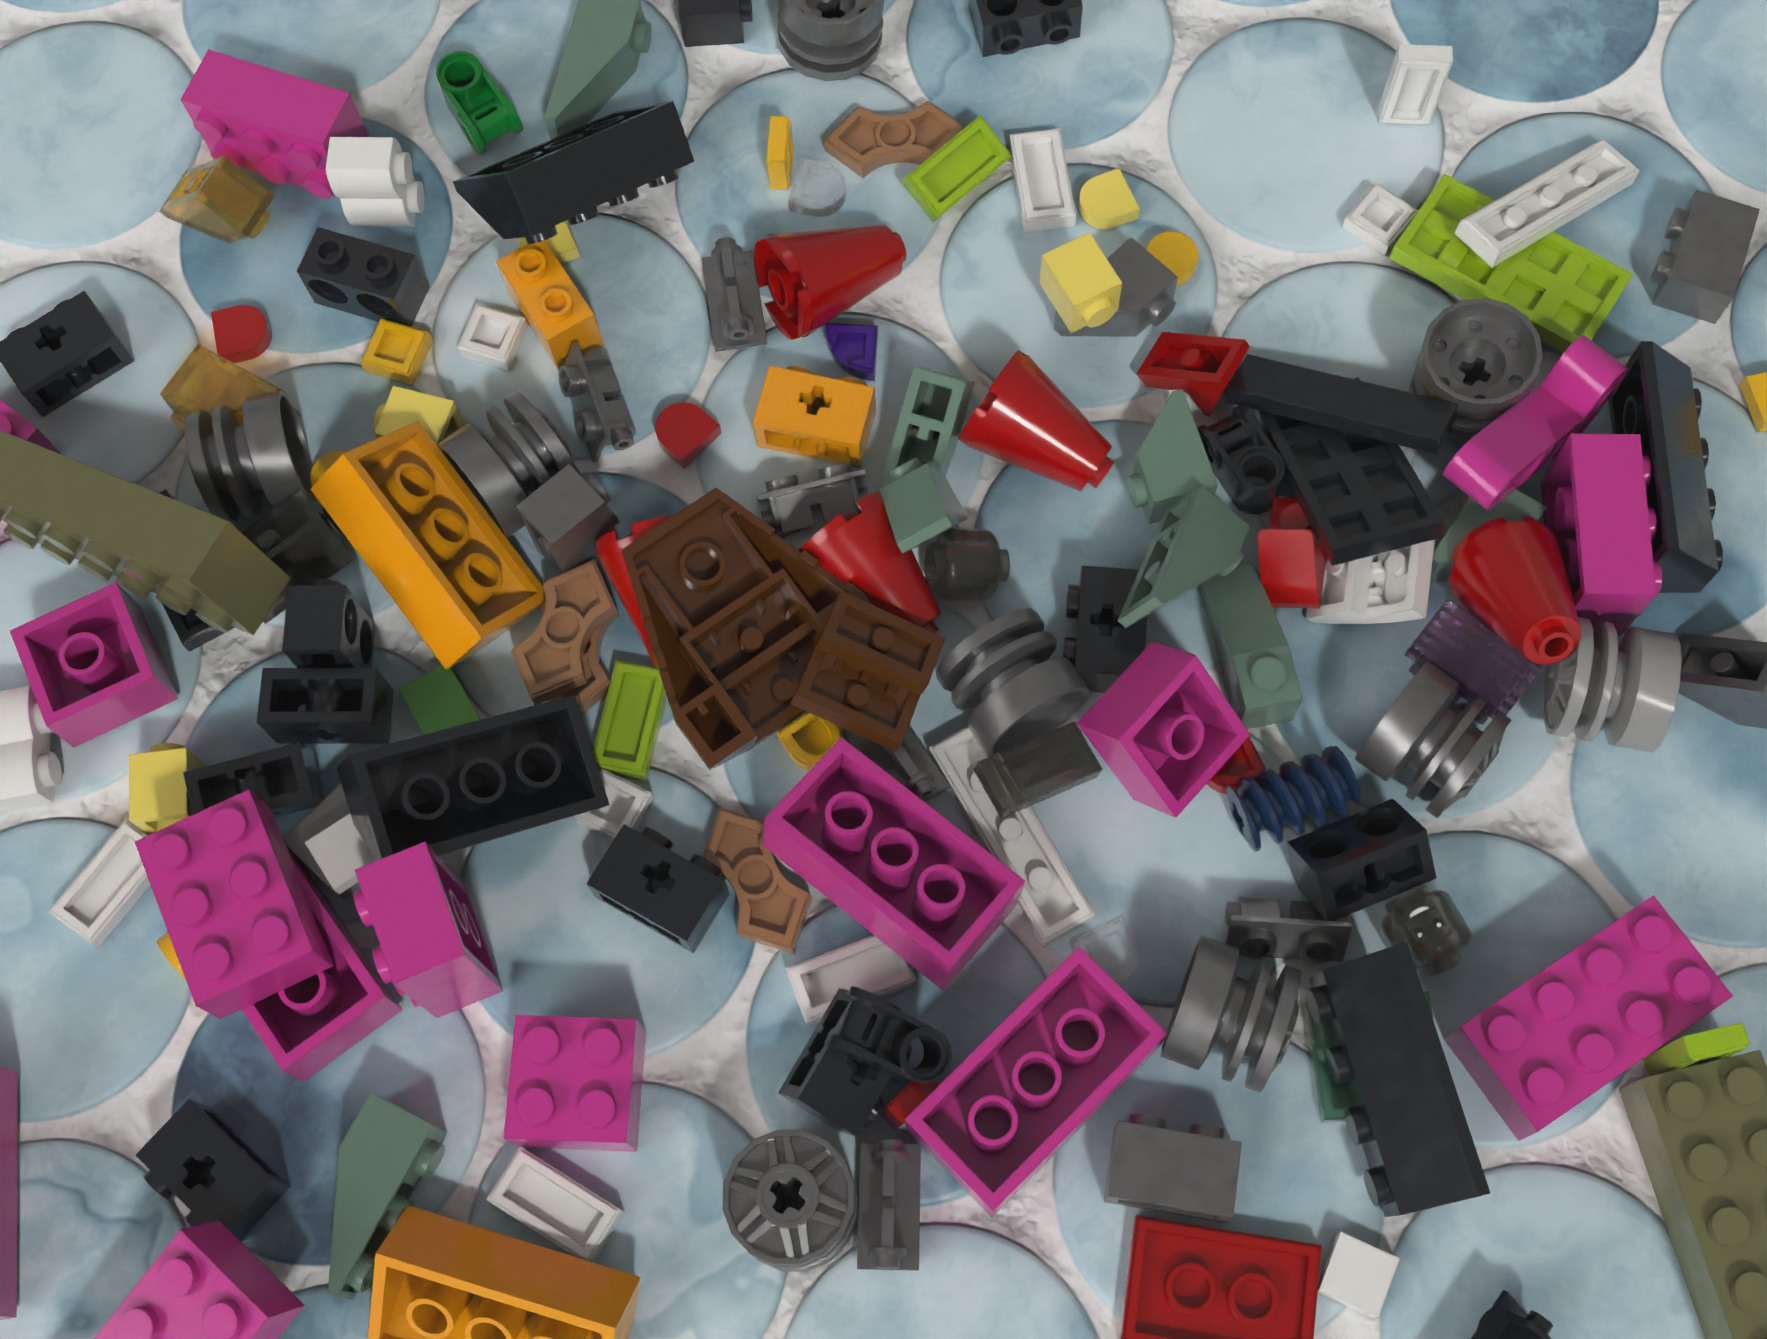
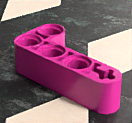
[1443,334,1629,511]

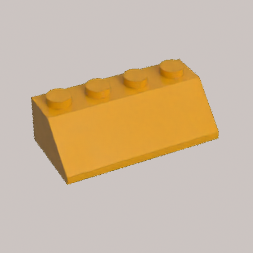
[310,421,546,670]
[367,1205,641,1339]

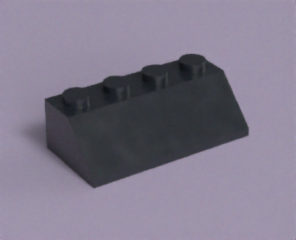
[453,101,694,244]
[1608,341,1723,593]
[336,695,610,861]
[1306,942,1490,1217]

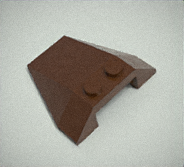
[622,488,873,770]

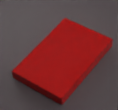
[1120,1215,1322,1339]

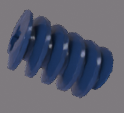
[1226,746,1360,852]

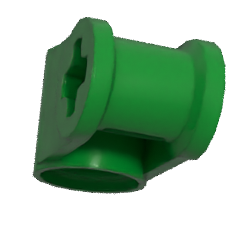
[436,51,523,155]

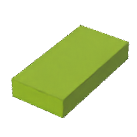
[901,115,1012,222]
[593,660,667,781]
[1644,1022,1751,1076]

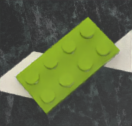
[1389,174,1633,353]

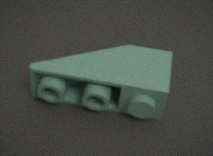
[328,1092,447,1300]

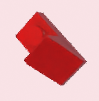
[1136,332,1250,416]
[1257,498,1327,609]

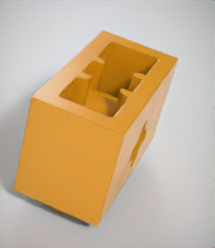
[496,240,604,371]
[752,365,877,468]

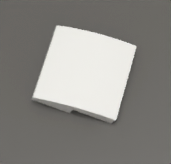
[1306,539,1435,624]

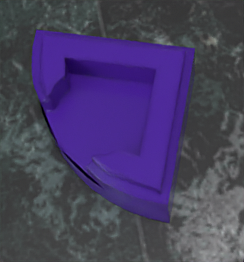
[825,323,879,381]

